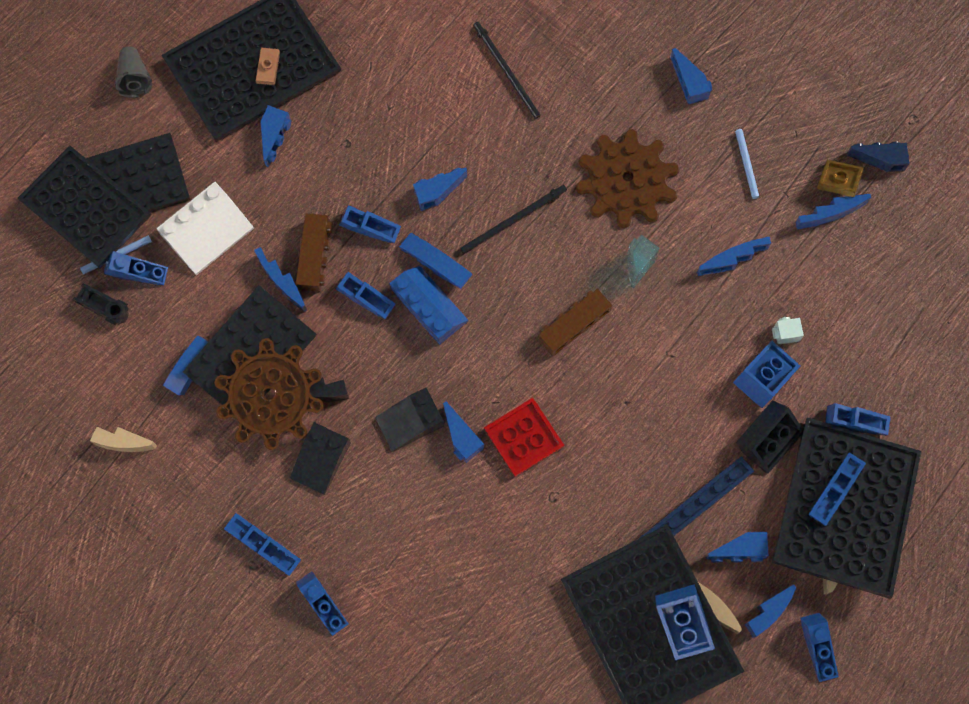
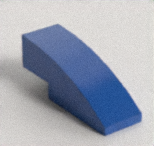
[339,205,401,243]
[335,272,395,319]
[163,336,209,395]
[825,403,890,436]
[745,585,796,638]

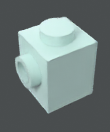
[772,317,804,344]

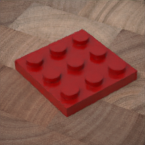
[484,397,565,477]

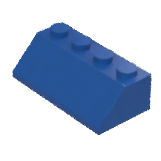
[390,266,469,345]

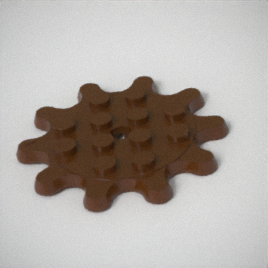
[576,129,679,228]
[215,338,324,450]

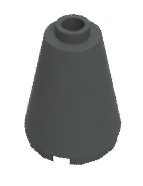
[115,46,152,98]

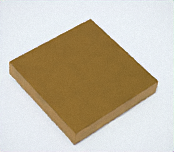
[817,160,864,197]

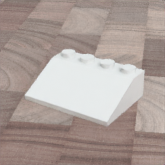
[157,182,254,275]

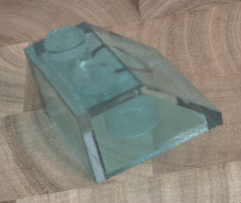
[627,235,660,289]

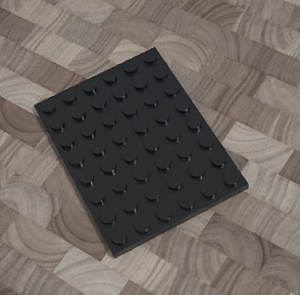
[162,0,342,142]
[772,417,922,599]
[561,524,745,704]

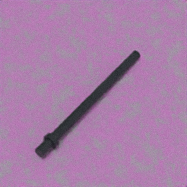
[473,21,541,119]
[460,184,567,254]

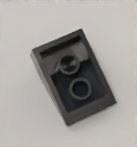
[375,387,444,452]
[290,422,351,495]

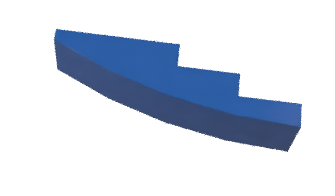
[795,194,871,229]
[399,233,472,289]
[697,236,771,276]
[254,247,307,312]
[808,452,866,526]
[224,513,301,576]

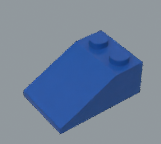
[733,341,800,408]
[655,584,715,660]

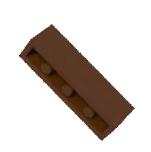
[296,213,332,292]
[538,288,612,357]

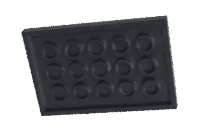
[86,133,191,212]
[18,145,152,269]
[182,285,317,405]

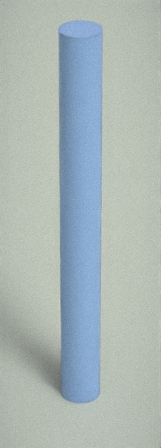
[735,129,760,199]
[80,235,152,274]

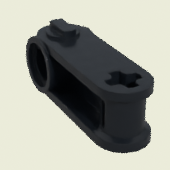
[72,283,129,325]

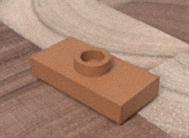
[256,48,280,85]

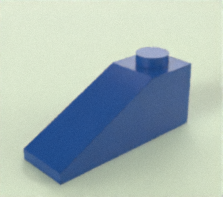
[670,48,712,104]
[443,401,484,463]

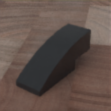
[310,377,349,402]

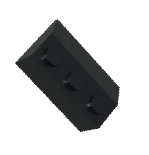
[736,400,803,474]

